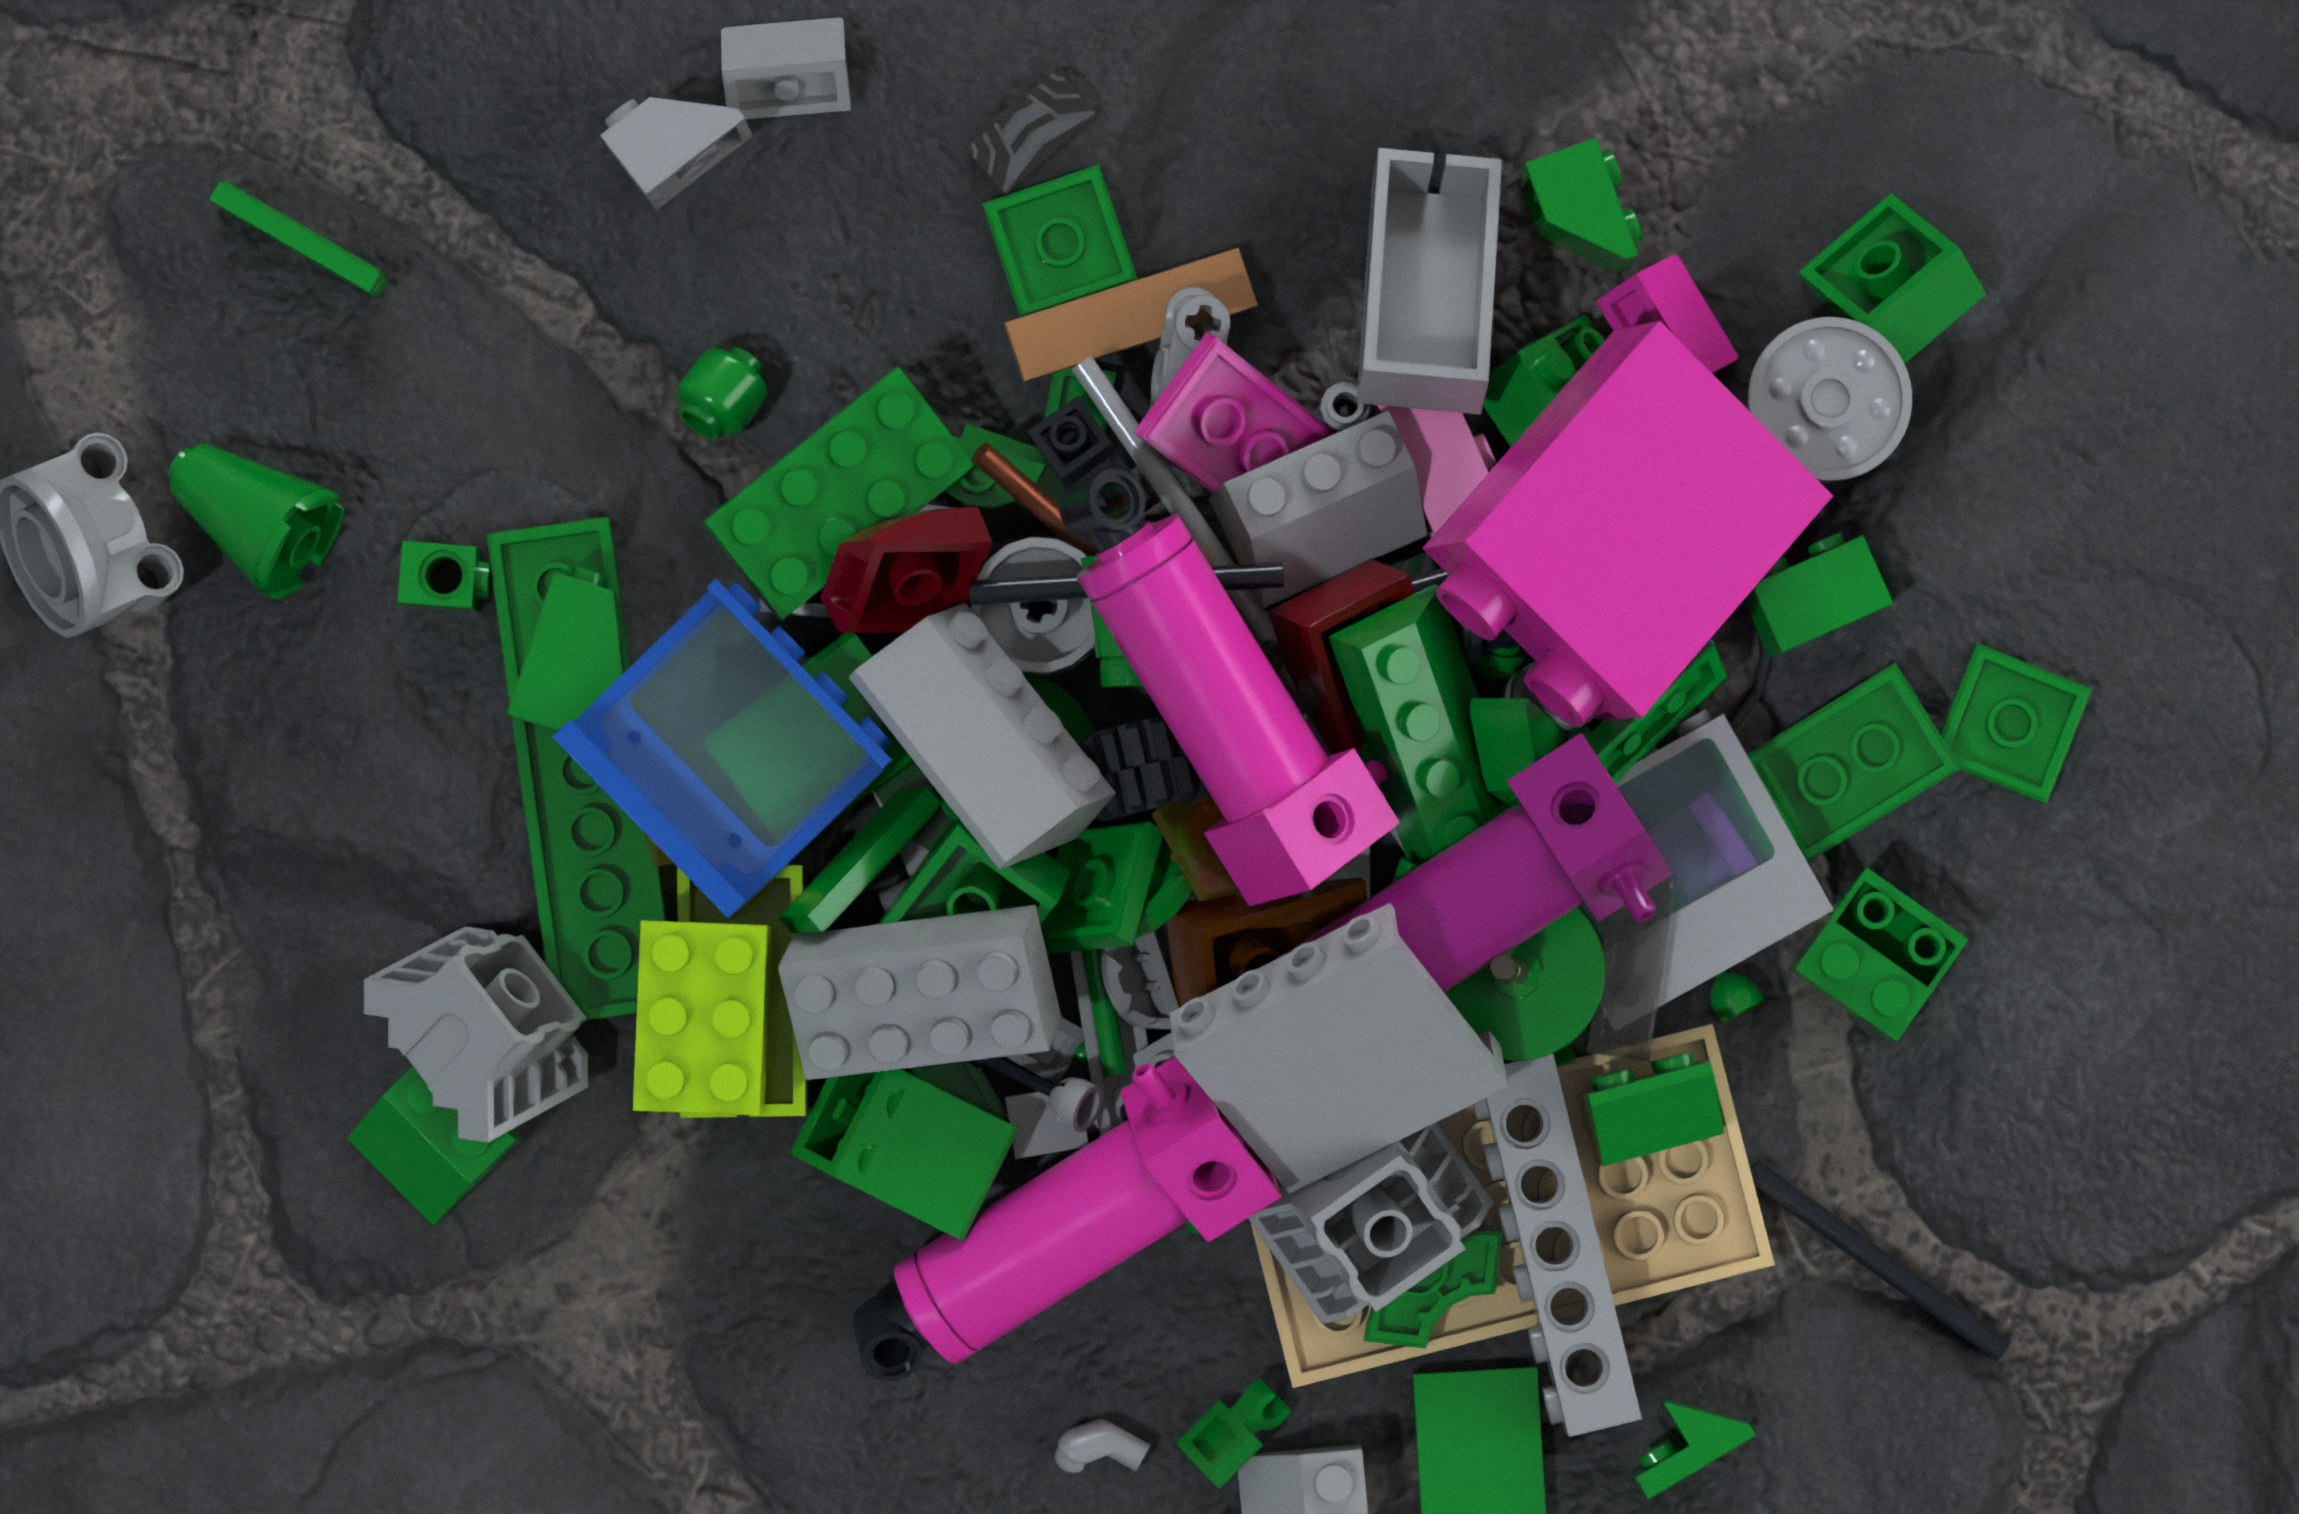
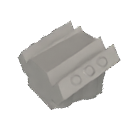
[364,926,588,1143]
[1248,1122,1494,1324]

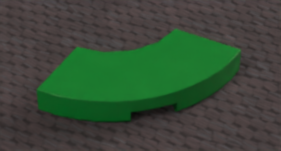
[1363,1230,1502,1349]

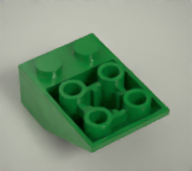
[790,1069,1020,1241]

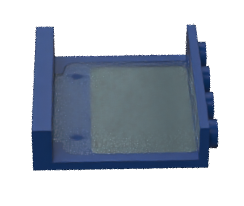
[552,578,894,919]

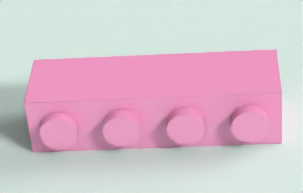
[1372,405,1496,538]

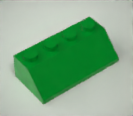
[1328,584,1506,864]

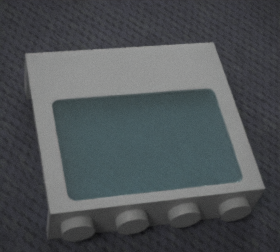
[1578,709,1834,1031]

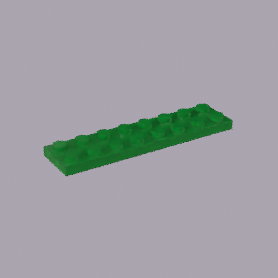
[486,517,667,1021]

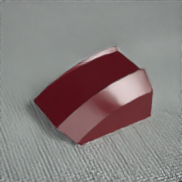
[820,507,992,633]

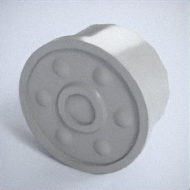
[1747,317,1912,481]

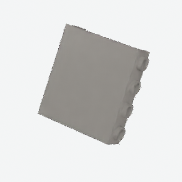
[1169,903,1508,1194]

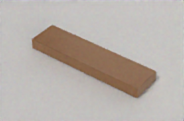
[1004,248,1258,384]

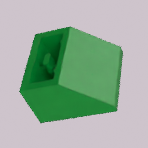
[1518,138,1644,274]
[1483,314,1605,447]
[1787,867,1969,1041]
[1579,1052,1724,1166]

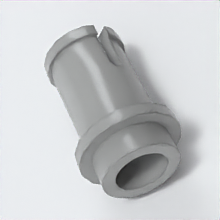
[1321,382,1370,433]

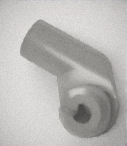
[1054,1419,1150,1473]

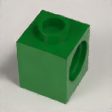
[397,541,492,612]

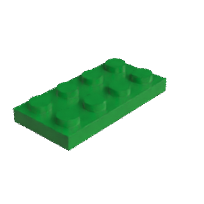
[701,367,975,620]

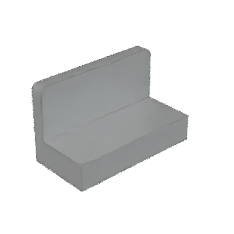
[721,17,851,119]

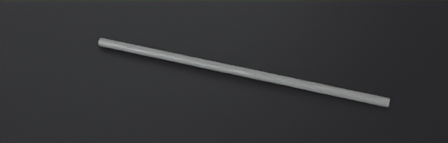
[1071,356,1405,853]

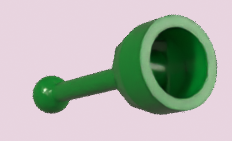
[1661,883,1765,1025]

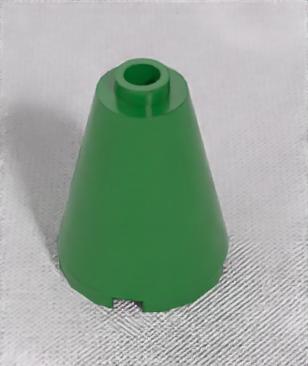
[168,443,344,599]

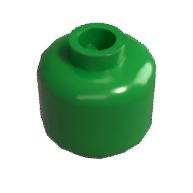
[675,347,768,441]

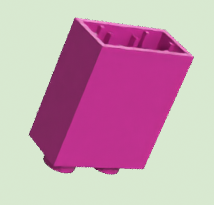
[1422,320,1833,727]

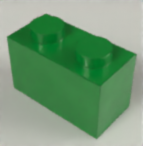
[1744,532,1893,659]

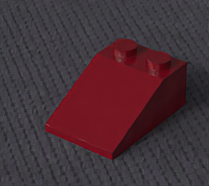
[1269,559,1415,755]

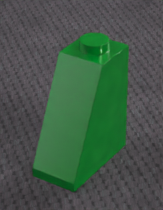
[507,566,627,731]

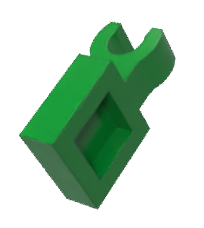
[1176,1378,1291,1489]

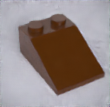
[1167,877,1367,1008]

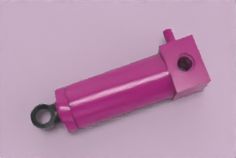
[1060,468,1400,907]
[853,1056,1282,1382]

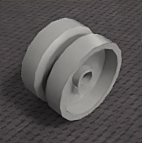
[971,537,1095,678]

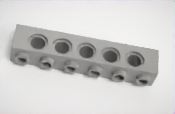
[1473,1054,1642,1437]

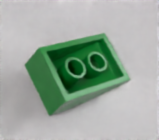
[877,816,1071,925]

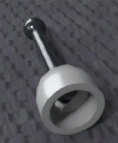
[969,1057,1103,1132]

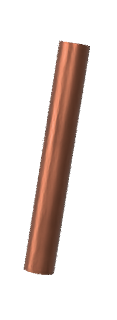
[972,443,1097,557]

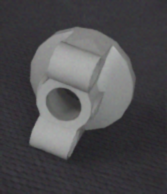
[0,433,184,638]

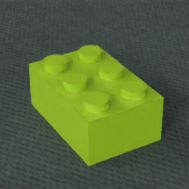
[633,920,772,1116]

